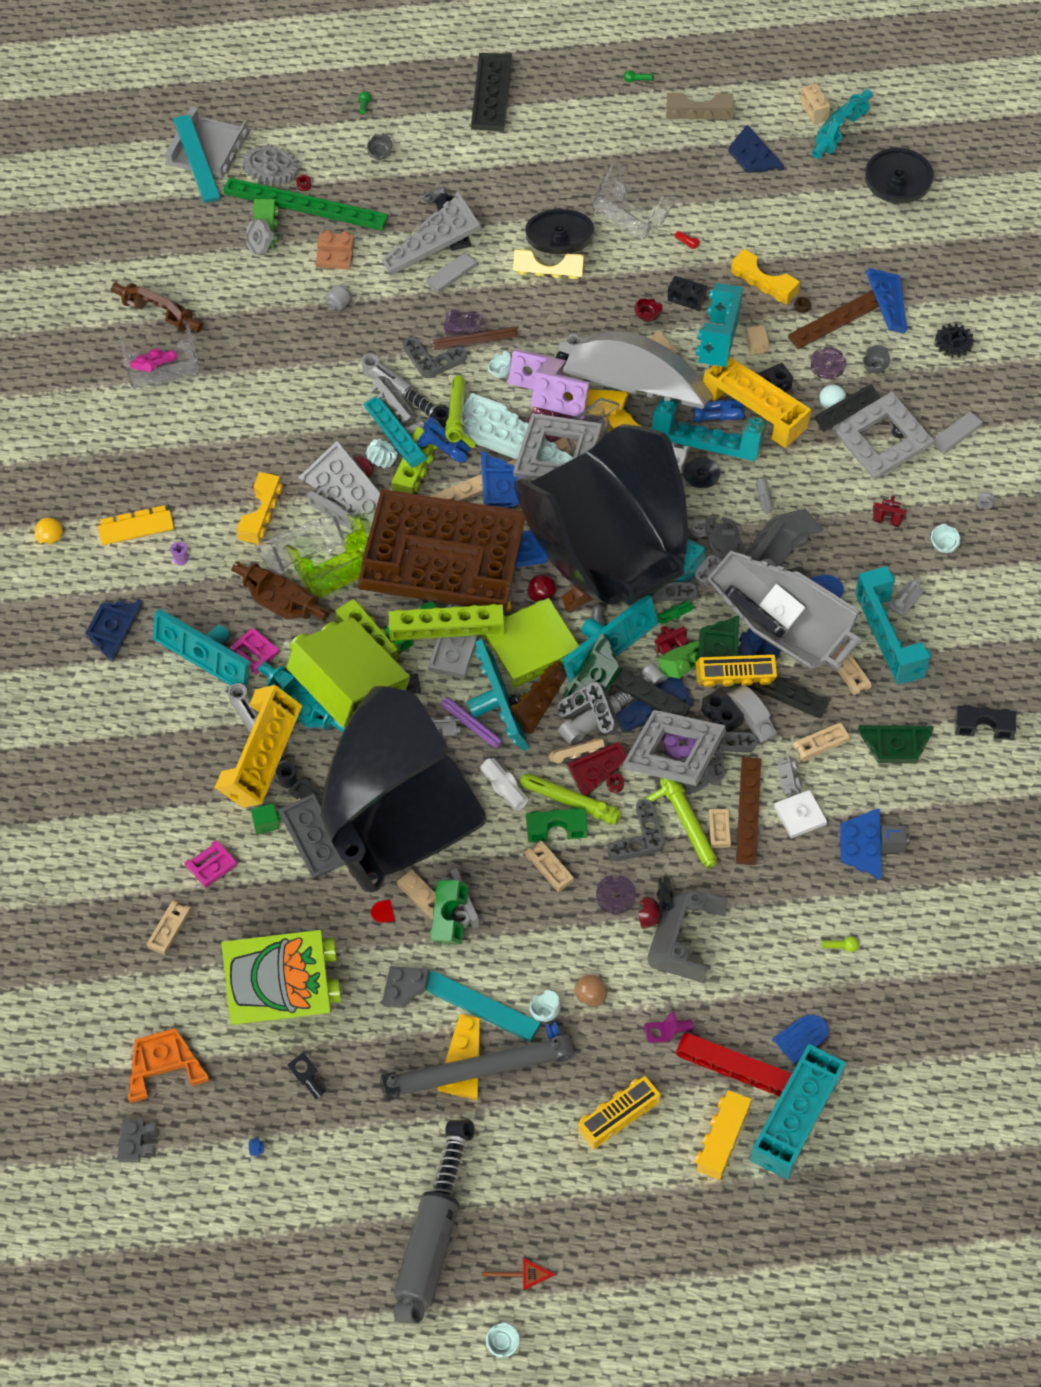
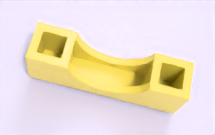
[513,249,585,279]

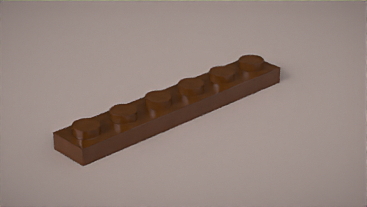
[788,290,879,350]
[736,757,761,865]

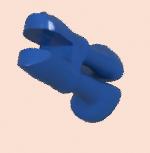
[693,399,744,422]
[417,417,470,463]

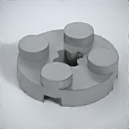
[246,219,274,254]

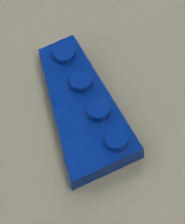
[866,268,908,334]

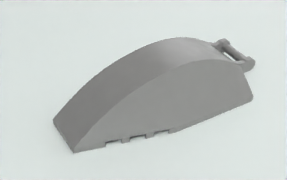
[559,331,713,409]
[707,551,862,671]

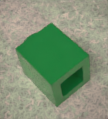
[251,804,282,835]

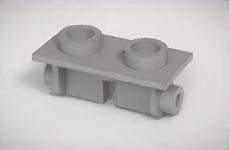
[888,579,924,617]
[431,716,460,736]
[777,753,802,796]

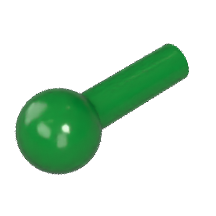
[623,70,654,82]
[359,91,372,114]

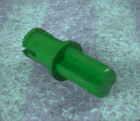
[658,601,693,625]

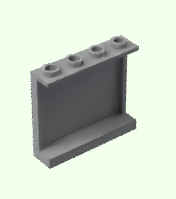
[165,107,249,179]

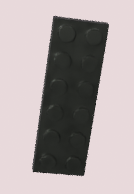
[471,53,512,131]

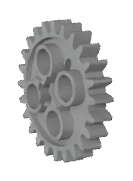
[243,145,298,186]

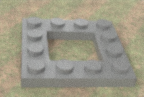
[832,392,934,480]
[513,413,603,480]
[623,710,726,786]

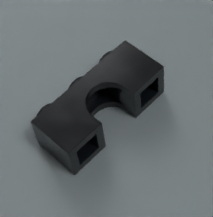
[955,705,1016,740]

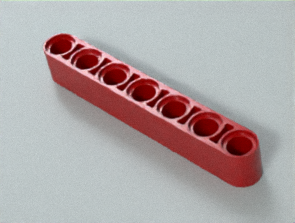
[675,1033,792,1097]

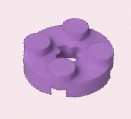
[664,733,697,761]

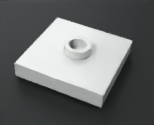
[759,584,806,637]
[774,790,827,838]

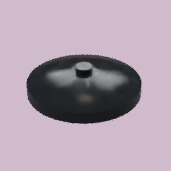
[865,148,934,203]
[525,209,594,254]

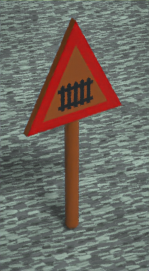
[482,1258,556,1291]

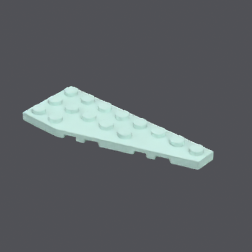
[445,393,573,464]

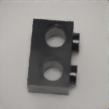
[667,276,707,311]
[756,363,793,392]
[701,688,744,732]

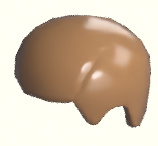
[574,975,607,1007]

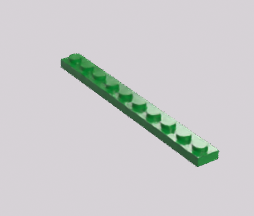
[223,177,388,231]

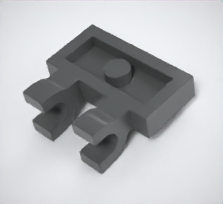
[117,1119,159,1163]

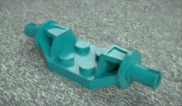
[811,89,873,159]
[258,661,346,733]

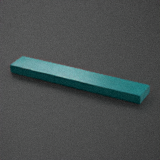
[173,115,220,203]
[363,395,427,469]
[426,970,540,1043]

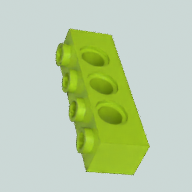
[391,427,438,494]
[335,599,399,661]

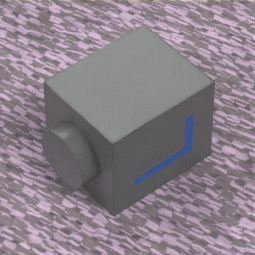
[880,825,910,852]

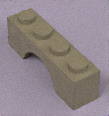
[666,93,733,120]

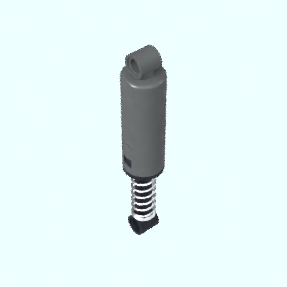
[393,1119,475,1324]

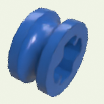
[545,1022,560,1040]

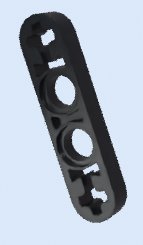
[725,585,787,638]

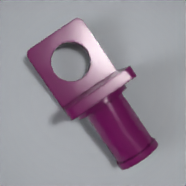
[644,1012,694,1043]

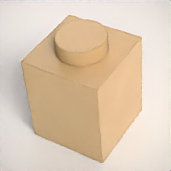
[746,325,769,355]

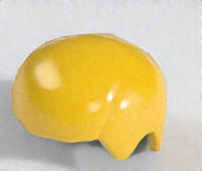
[34,518,63,545]

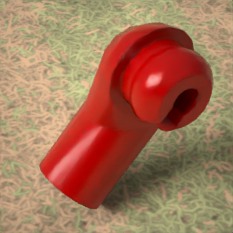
[675,231,700,249]

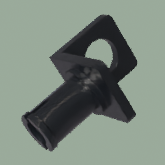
[287,1053,326,1100]

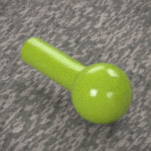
[821,936,859,952]

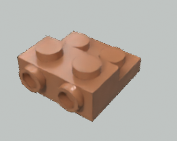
[315,230,354,269]

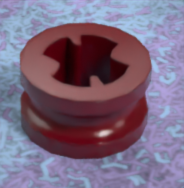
[296,175,312,191]
[607,774,624,793]

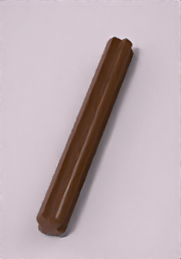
[431,327,517,350]

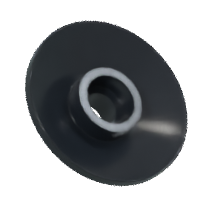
[684,458,720,488]

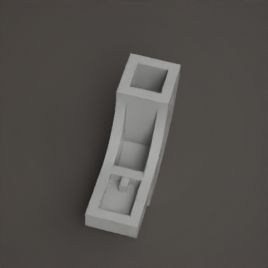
[726,685,777,743]

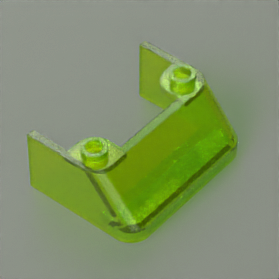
[285,514,368,597]

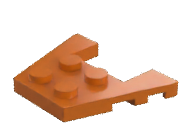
[128,1028,209,1103]

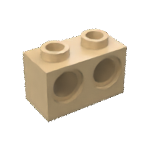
[800,83,830,124]

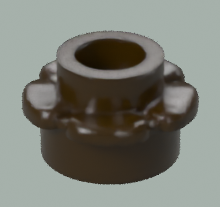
[794,297,811,313]

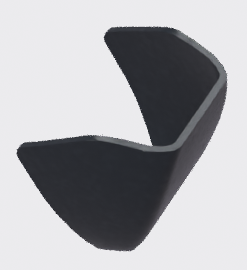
[514,424,688,605]
[321,686,487,892]

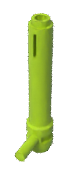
[445,375,476,448]
[520,773,622,825]
[645,777,717,868]

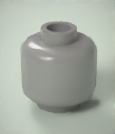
[325,285,351,311]

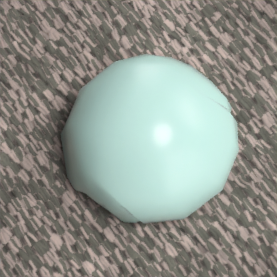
[487,351,512,378]
[819,384,847,409]
[931,524,961,554]
[529,990,561,1022]
[486,1322,520,1358]

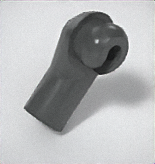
[423,187,447,204]
[591,604,608,626]

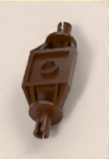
[111,282,203,333]
[231,561,330,621]

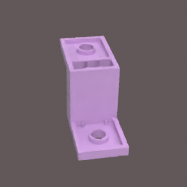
[508,349,590,418]

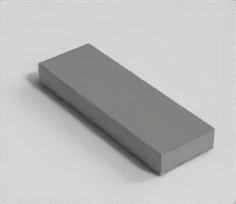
[427,253,477,293]
[933,411,983,454]

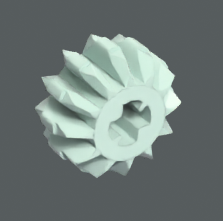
[366,439,398,468]

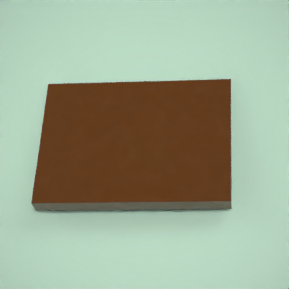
[358,489,525,612]

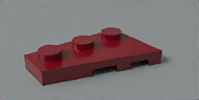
[567,742,627,796]

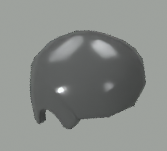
[366,133,392,160]
[863,345,890,373]

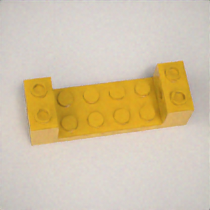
[703,356,811,448]
[214,685,302,808]

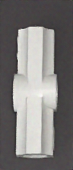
[480,758,528,811]

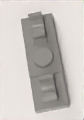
[372,376,418,425]
[307,488,359,531]
[442,868,479,929]

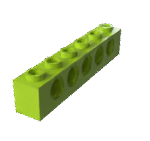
[389,604,504,641]

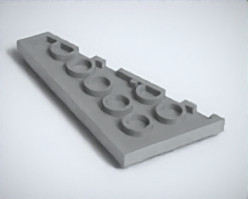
[382,192,481,275]
[298,441,380,522]

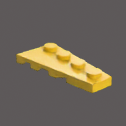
[437,1014,480,1101]

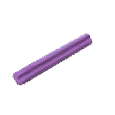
[441,697,502,748]

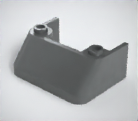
[744,508,823,567]
[648,890,728,983]

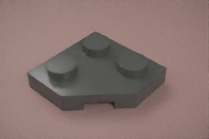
[382,967,430,1008]

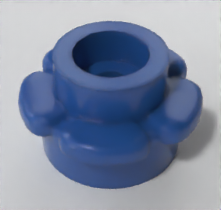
[249,1136,264,1158]

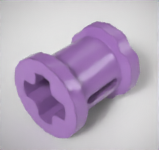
[170,542,189,565]

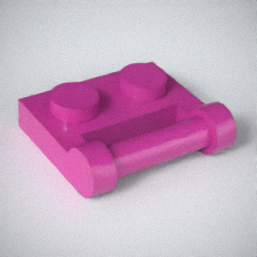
[130,348,178,372]
[230,628,280,675]
[184,840,237,889]

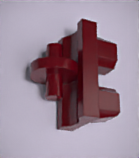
[873,495,907,527]
[654,626,689,655]

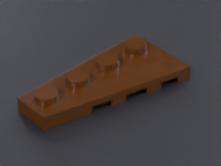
[510,662,567,734]

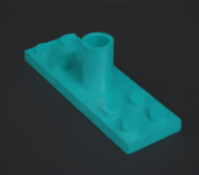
[562,595,658,684]
[153,608,250,688]
[467,639,530,751]

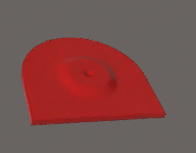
[371,899,395,923]

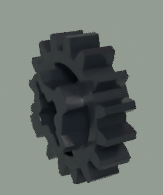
[935,323,974,358]

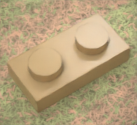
[708,809,731,848]

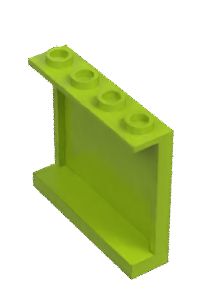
[482,598,579,689]

